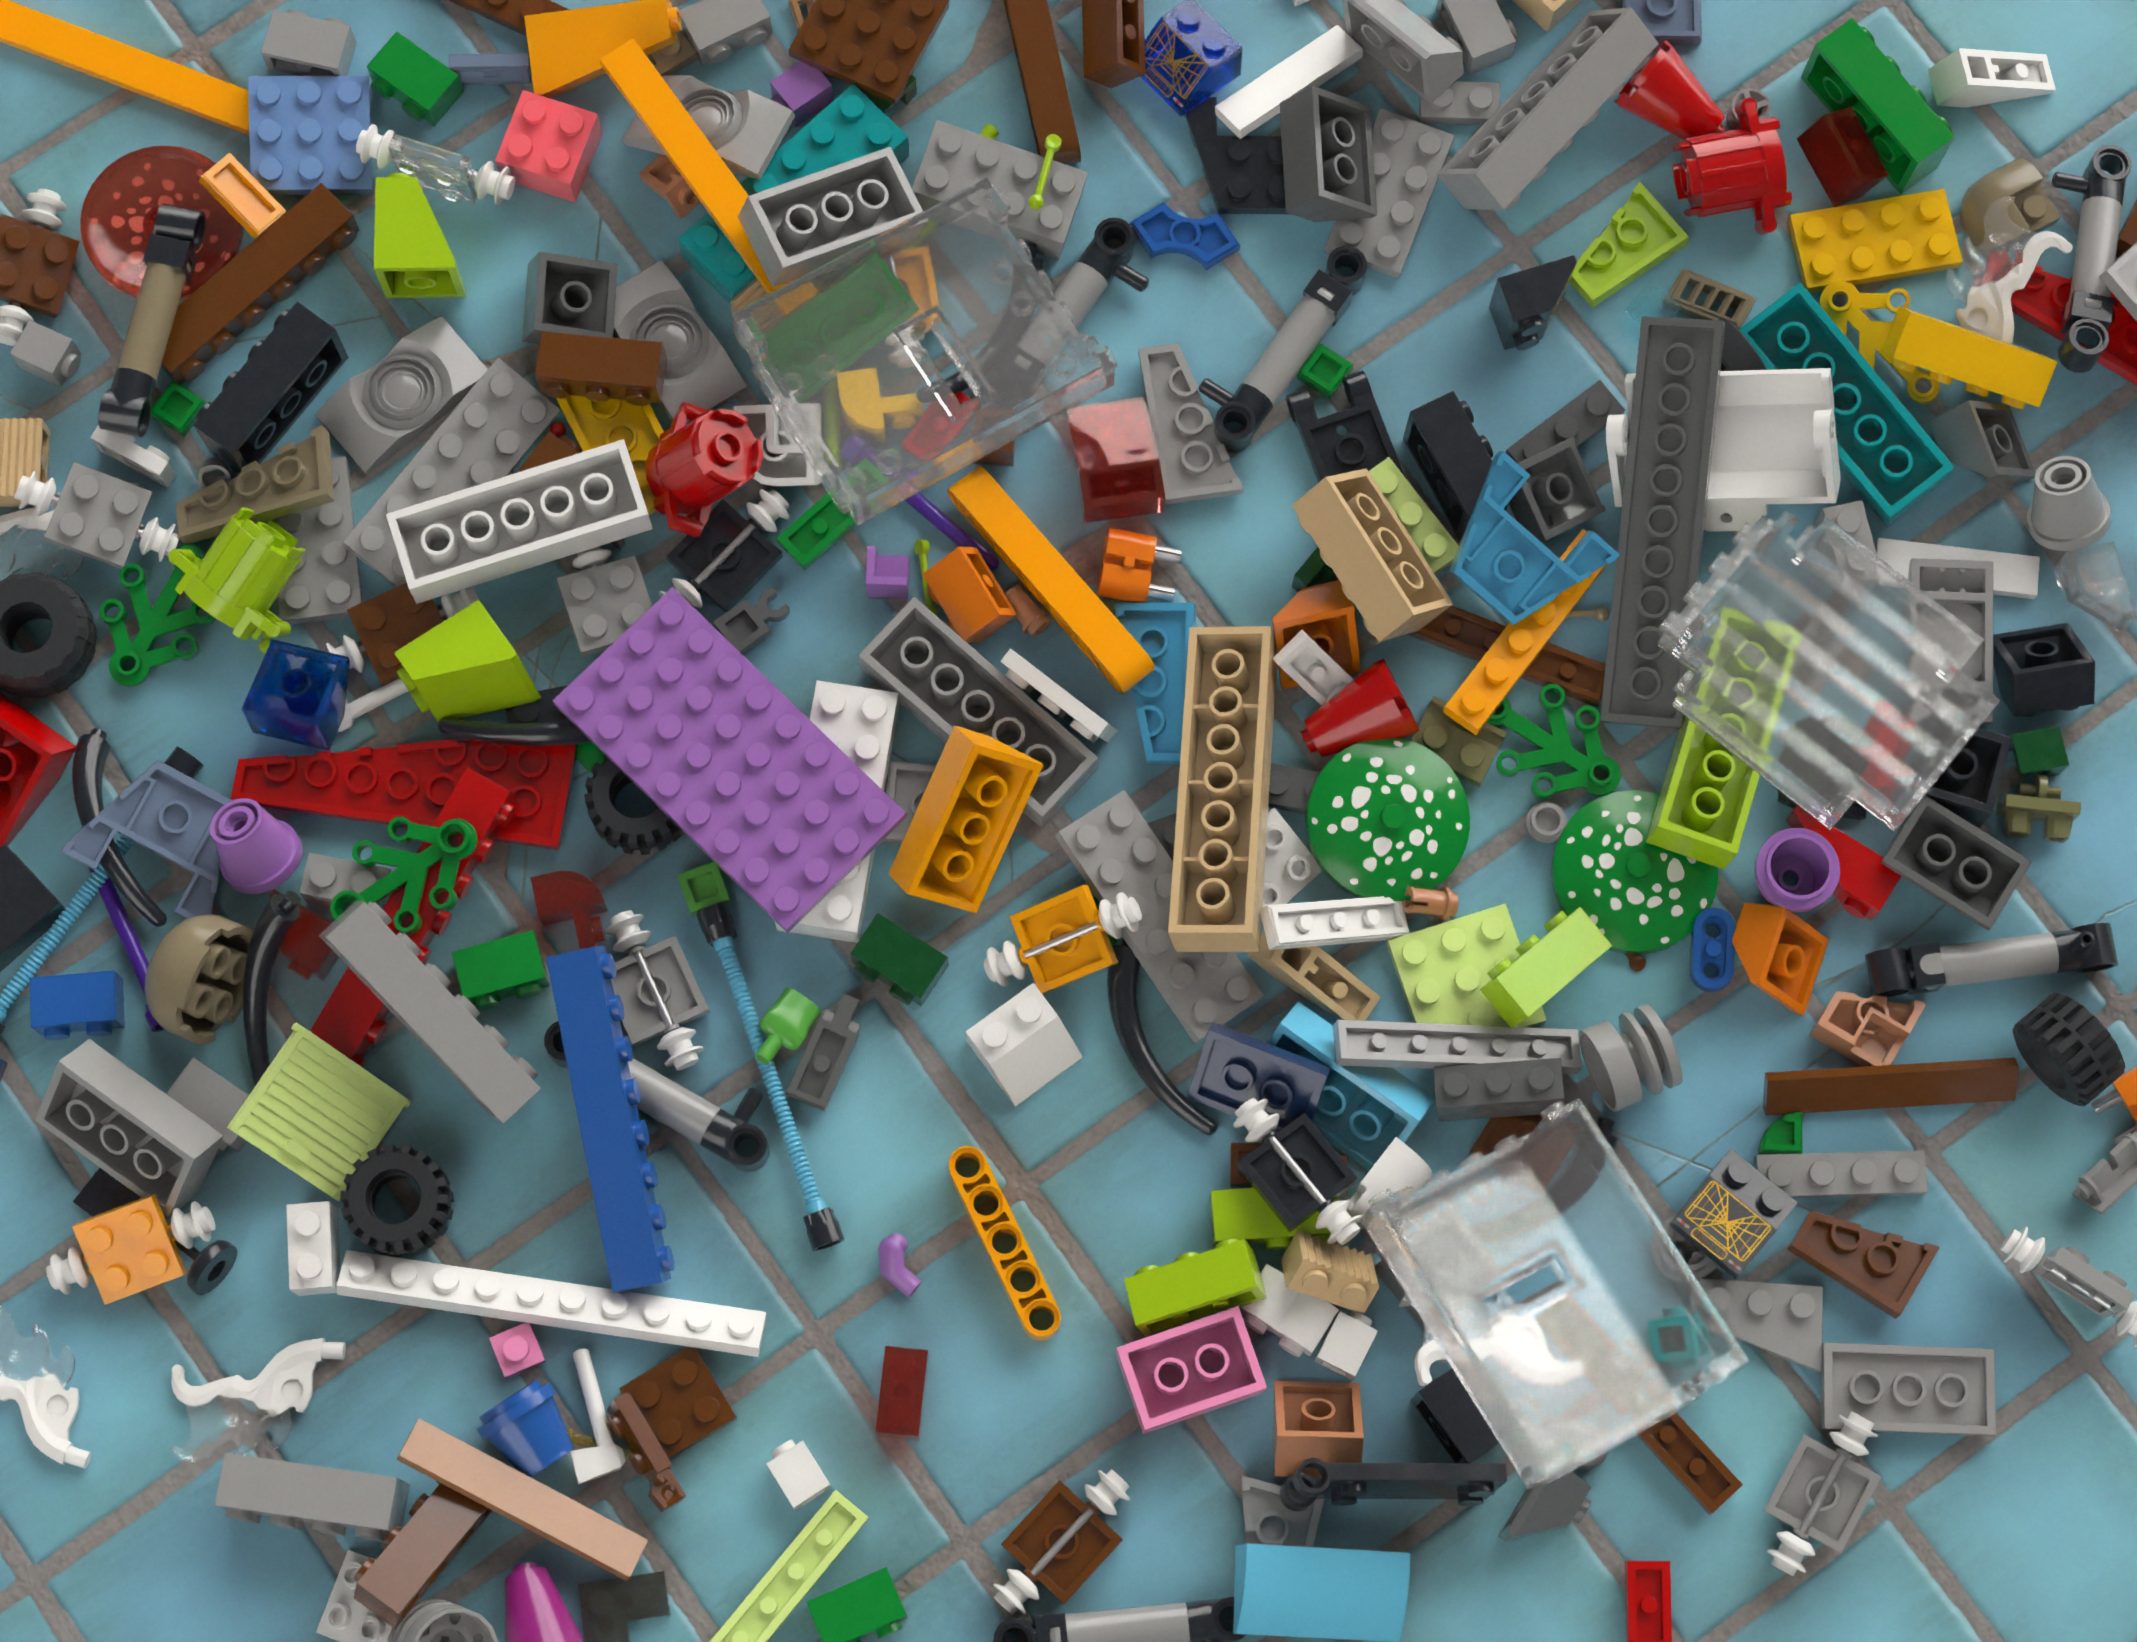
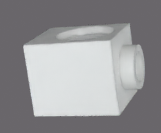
[1314,1310,1378,1381]
[766,1439,832,1511]

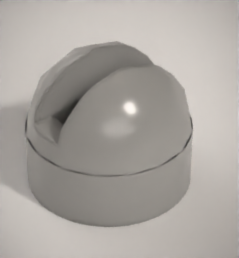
[198,458,231,489]

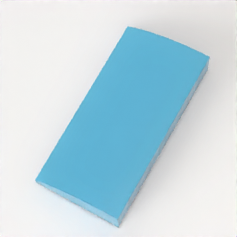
[1233,1543,1410,1642]

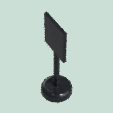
[73,1168,237,1295]

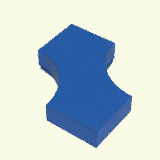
[1130,203,1240,270]

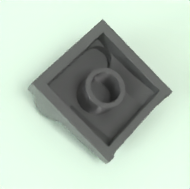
[1509,437,1606,542]

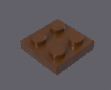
[619,1347,737,1460]

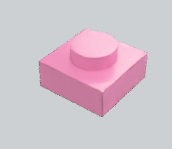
[489,1323,546,1379]

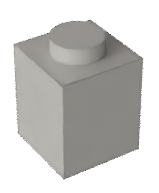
[10,320,81,387]

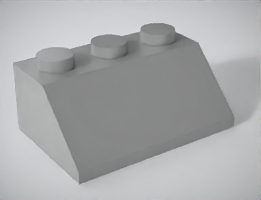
[1342,0,1464,104]

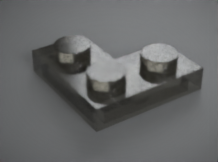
[578,1571,671,1642]

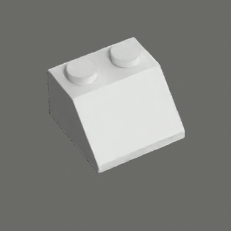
[965,983,1083,1107]

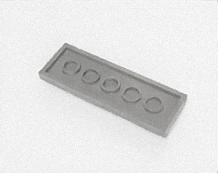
[341,357,560,588]
[1055,790,1264,1043]

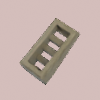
[1663,268,1756,329]

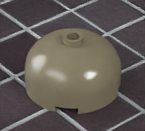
[145,915,254,1045]

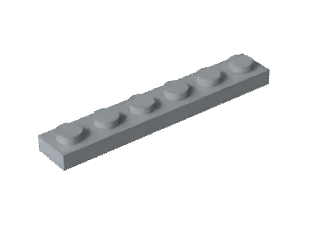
[1333,1020,1582,1074]

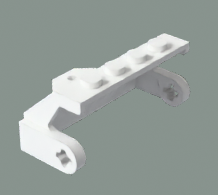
[1606,368,1841,532]

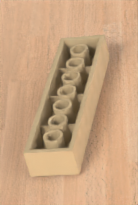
[1168,626,1277,952]

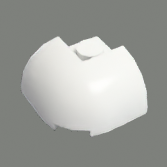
[734,404,826,487]
[1347,1137,1433,1230]

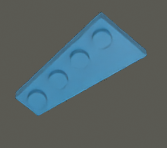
[1114,603,1196,765]

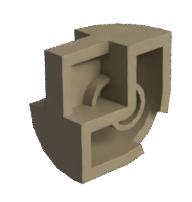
[1960,158,2061,264]

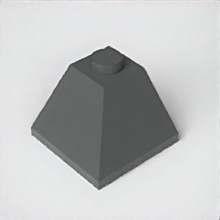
[1928,400,2035,480]
[1498,1456,1592,1542]

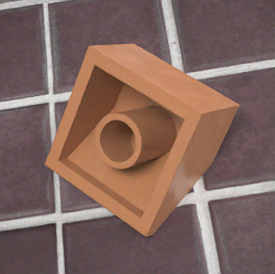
[1273,1380,1364,1477]

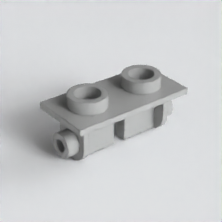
[2072,1131,2137,1215]

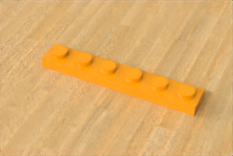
[1443,528,1607,735]

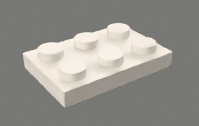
[1000,648,1118,743]

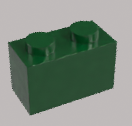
[850,913,949,1007]

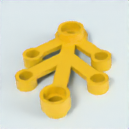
[1820,281,1940,405]

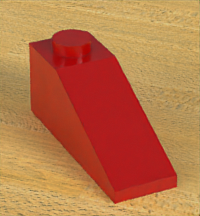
[1786,804,1901,920]

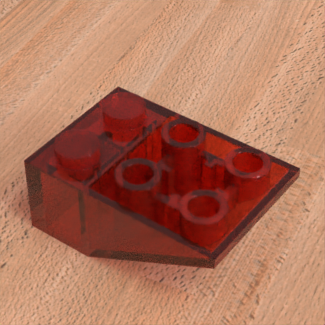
[1066,397,1165,523]

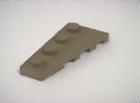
[176,425,334,544]

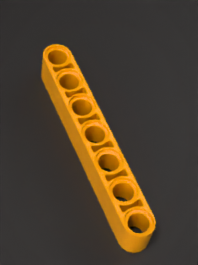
[947,465,1156,695]

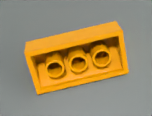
[888,725,1043,913]

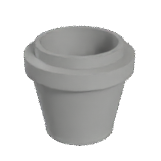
[2027,456,2111,551]

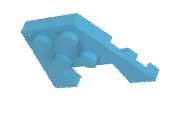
[1449,451,1620,625]

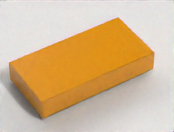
[199,152,286,239]

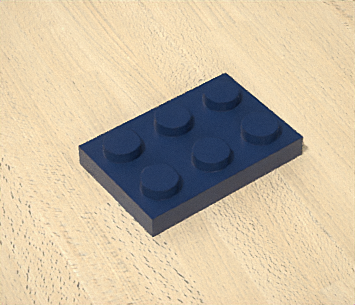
[1187,1022,1331,1133]

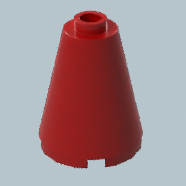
[1613,40,1726,140]
[1300,658,1420,757]

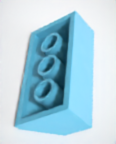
[1268,1002,1436,1171]

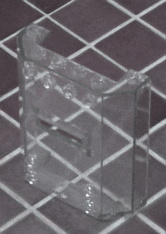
[731,178,1117,525]
[1360,1098,1749,1489]

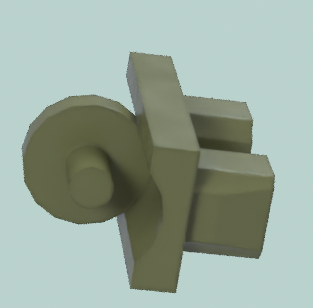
[1996,773,2081,843]

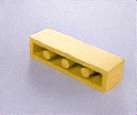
[1881,306,2057,410]

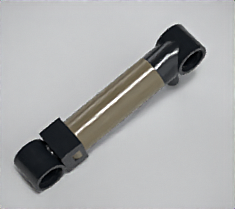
[98,203,206,438]

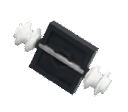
[659,489,790,613]
[1233,1098,1362,1245]

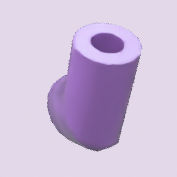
[878,1233,922,1298]

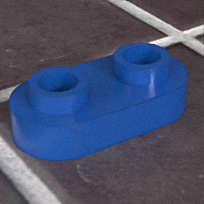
[1689,908,1736,992]

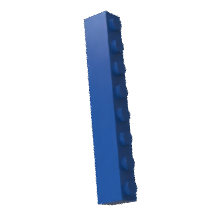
[546,946,674,1293]

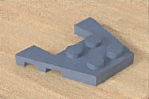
[60,760,233,919]

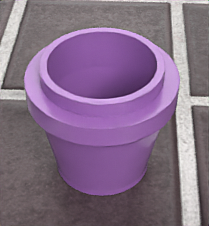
[210,798,303,894]
[1754,828,1840,912]

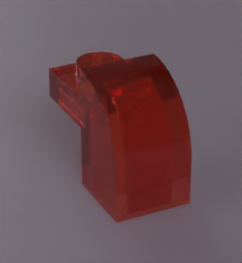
[530,871,608,949]

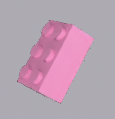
[1115,1306,1267,1434]

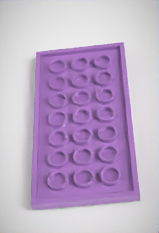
[552,587,907,933]

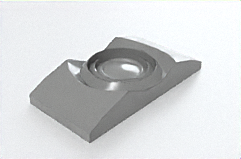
[622,75,795,180]
[613,260,747,424]
[315,316,487,476]
[1905,558,1993,724]

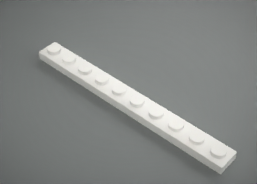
[336,1250,766,1357]

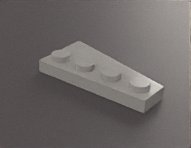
[1138,343,1243,505]

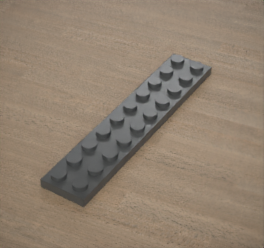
[1600,316,1725,729]

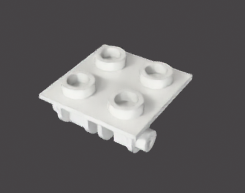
[1261,807,1322,924]
[316,1550,392,1642]

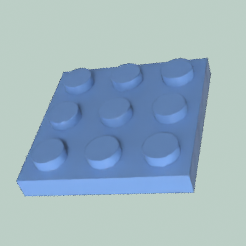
[248,75,373,195]

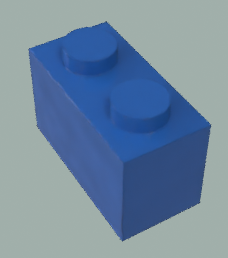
[29,970,125,1040]

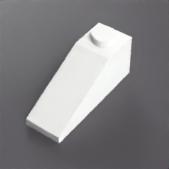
[1928,48,2056,108]

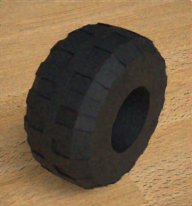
[0,572,97,699]

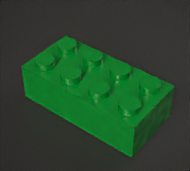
[1801,18,1955,194]

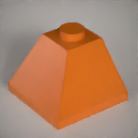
[1272,580,1361,690]
[1731,902,1829,1016]

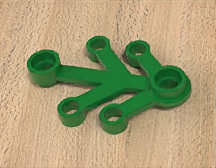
[99,544,217,687]
[1487,684,1621,799]
[330,816,478,935]

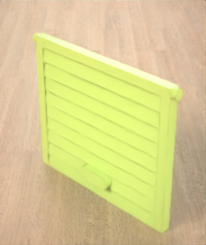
[227,1022,411,1202]

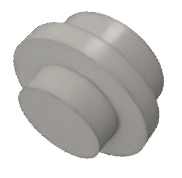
[1525,802,1567,843]

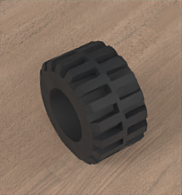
[584,754,681,855]
[2012,993,2125,1107]
[340,1144,454,1257]

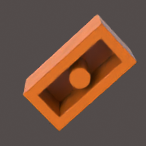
[922,546,1017,642]

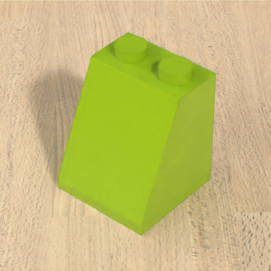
[373,173,466,298]
[394,599,541,722]

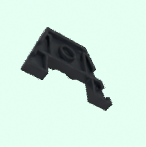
[1181,97,1292,215]

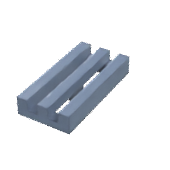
[449,53,532,85]

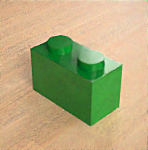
[367,31,464,127]
[452,930,550,1010]
[806,1567,908,1642]

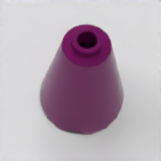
[505,1562,584,1642]

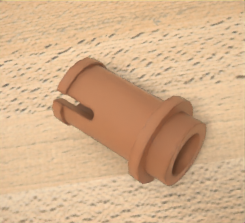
[1005,585,1051,637]
[1402,887,1459,920]

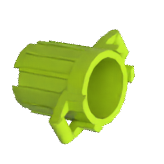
[168,507,305,641]

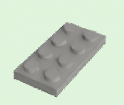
[1324,108,1455,279]
[272,456,363,625]
[1821,1343,1996,1436]

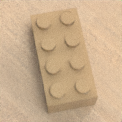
[1292,468,1453,642]

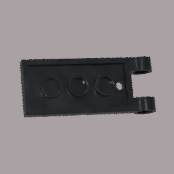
[1286,370,1405,483]
[1280,1458,1507,1512]

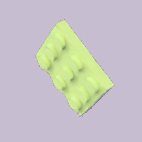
[1386,903,1547,1027]

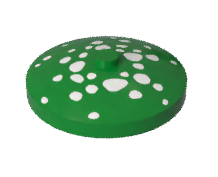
[1305,738,1470,901]
[1551,790,1718,955]

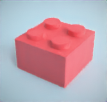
[495,90,603,203]

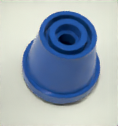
[476,1379,574,1477]

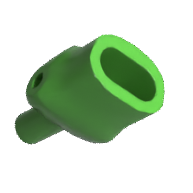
[755,987,821,1065]

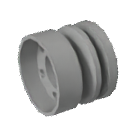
[1579,1003,1683,1112]
[388,1598,498,1642]

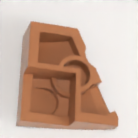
[1809,991,1926,1067]

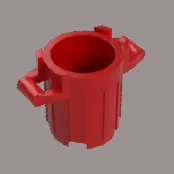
[1672,97,1792,235]
[645,402,763,538]

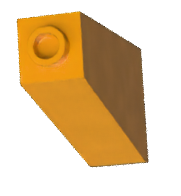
[524,0,681,99]

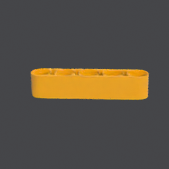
[948,1146,1061,1341]

